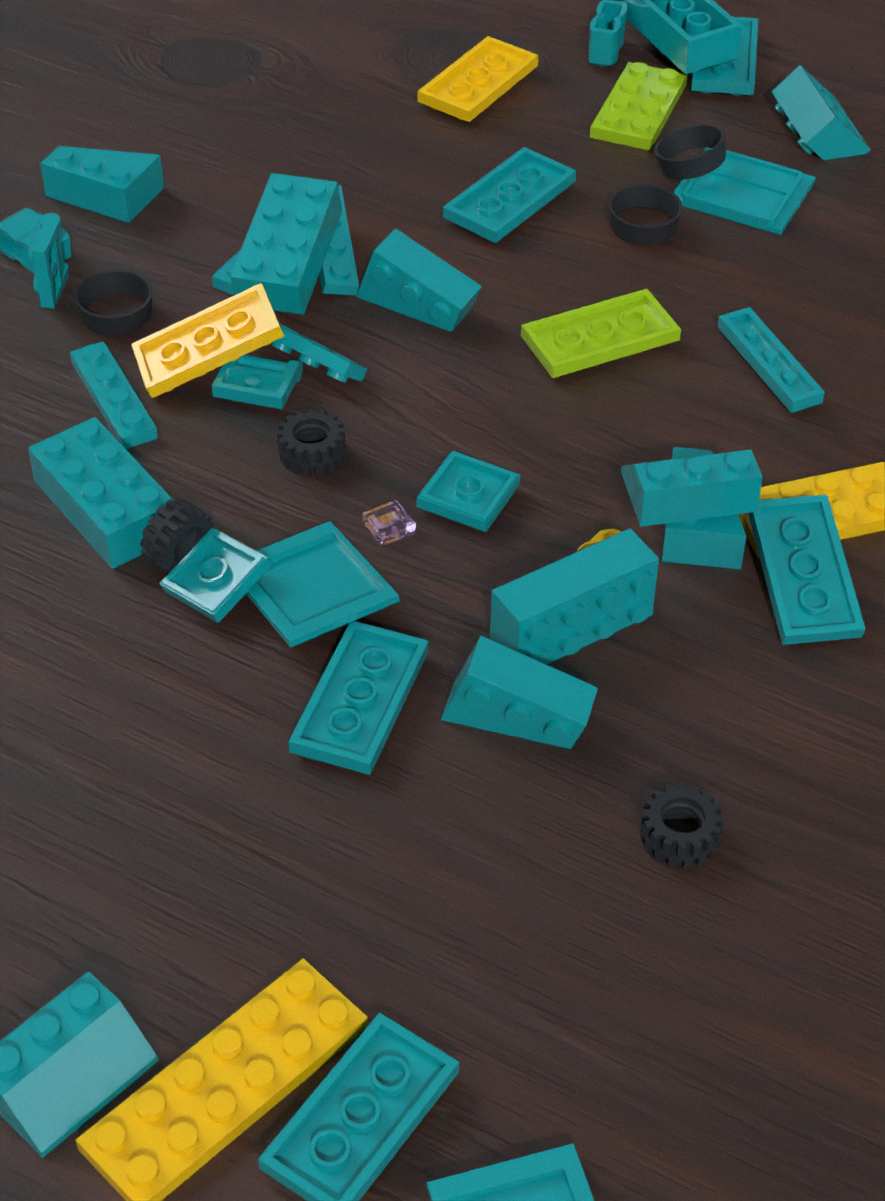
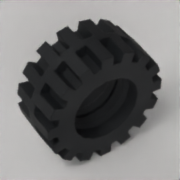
[277,409,346,476]
[140,498,213,574]
[640,783,723,869]

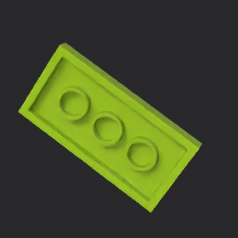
[590,62,687,151]
[521,289,681,378]

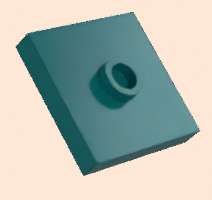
[417,451,521,532]
[159,527,272,623]

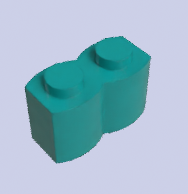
[588,0,627,67]
[0,208,72,274]

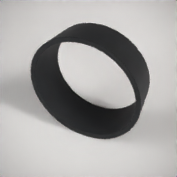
[654,124,726,179]
[608,184,682,245]
[75,269,153,335]

